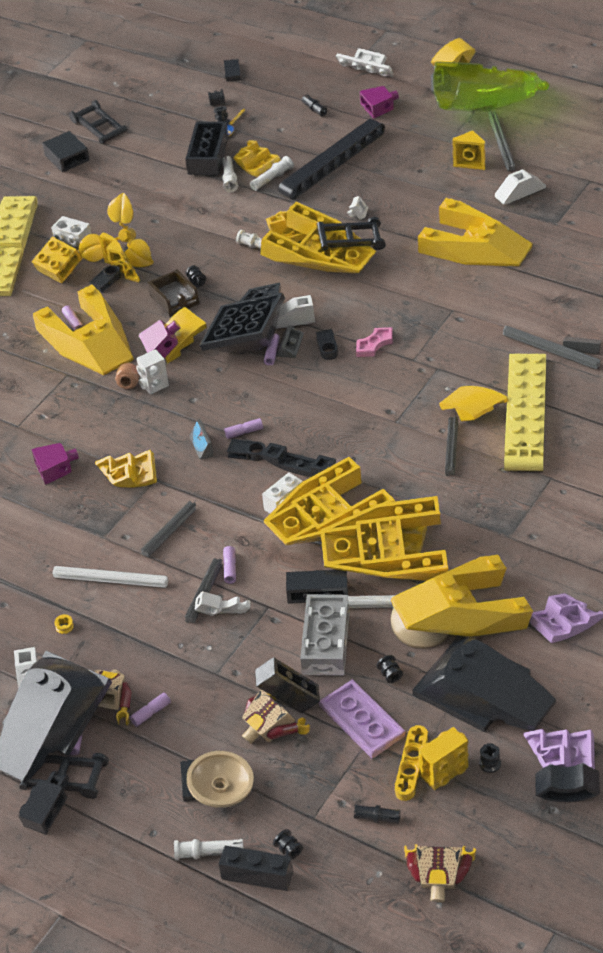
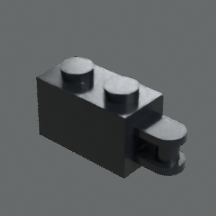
[18,770,69,835]

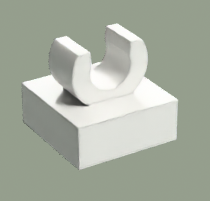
[347,196,368,220]

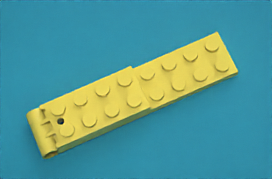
[0,196,38,296]
[504,353,546,471]

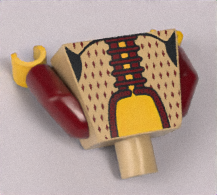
[95,670,132,725]
[242,690,310,744]
[404,844,476,902]

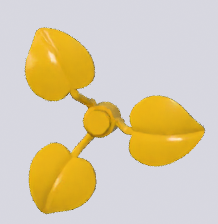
[79,193,154,267]

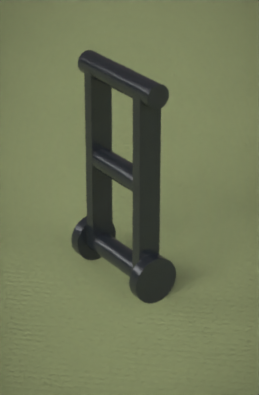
[69,100,127,144]
[317,217,386,250]
[19,753,109,799]

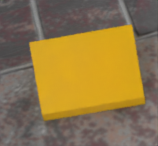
[452,130,486,170]

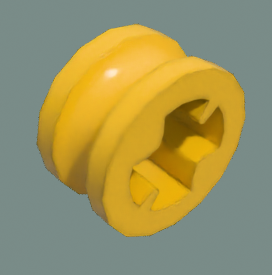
[54,614,74,634]

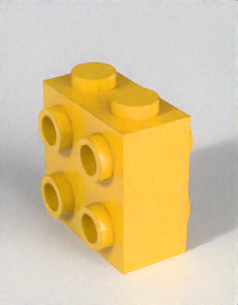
[32,237,82,284]
[419,727,469,790]

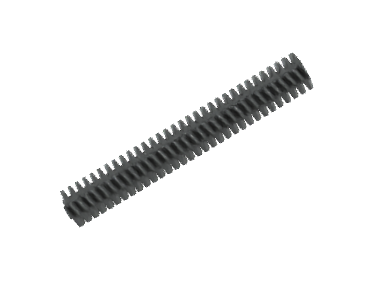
[445,416,458,476]
[141,501,197,557]
[184,558,223,623]

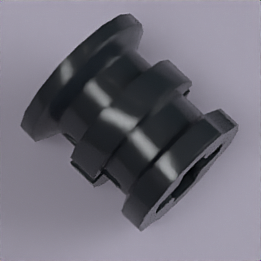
[208,89,225,106]
[213,106,231,124]
[186,265,207,288]
[376,655,403,683]
[479,743,501,773]
[273,829,303,860]

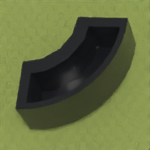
[535,763,600,803]

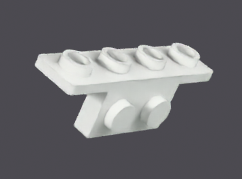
[336,48,394,77]

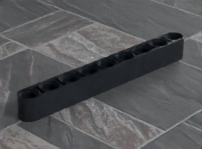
[278,118,385,200]

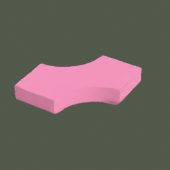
[356,327,393,357]

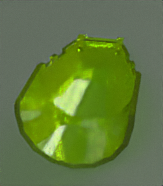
[433,61,549,112]

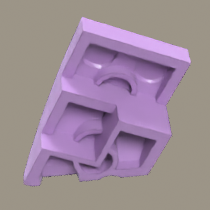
[529,593,603,643]
[524,729,595,769]

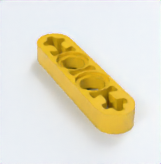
[395,725,428,801]

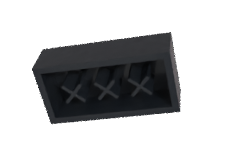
[185,121,229,176]

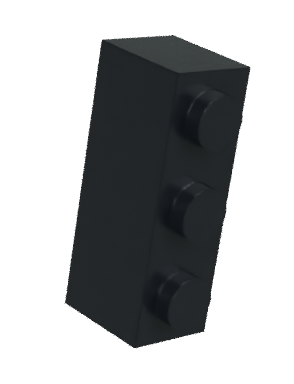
[286,569,348,604]
[255,657,320,713]
[218,845,293,891]

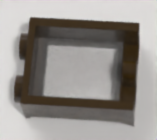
[147,269,200,317]

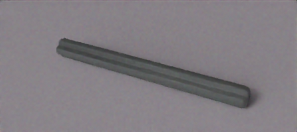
[488,111,515,171]
[503,326,601,369]

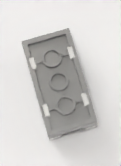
[300,595,350,675]

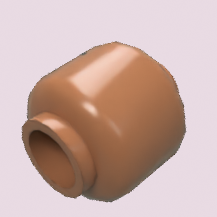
[115,363,140,390]

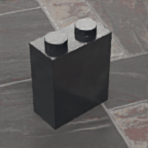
[42,131,90,173]

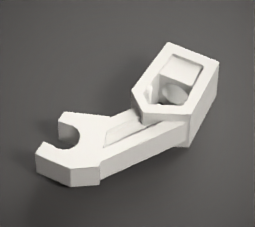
[195,591,251,616]

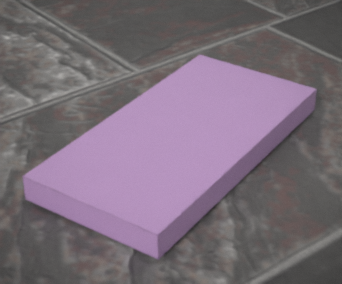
[319,680,406,759]

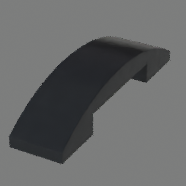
[261,443,336,476]

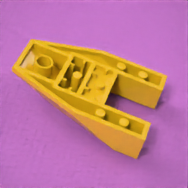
[418,198,533,267]
[260,202,376,273]
[33,285,134,375]
[264,457,395,546]
[320,496,448,581]
[391,555,533,637]

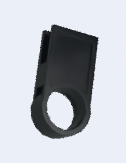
[89,265,121,293]
[316,329,338,360]
[227,439,266,461]

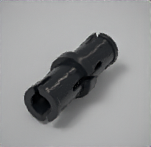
[302,94,327,117]
[354,804,401,824]

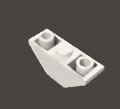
[495,169,546,205]

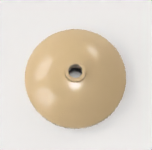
[391,607,449,649]
[187,751,254,808]

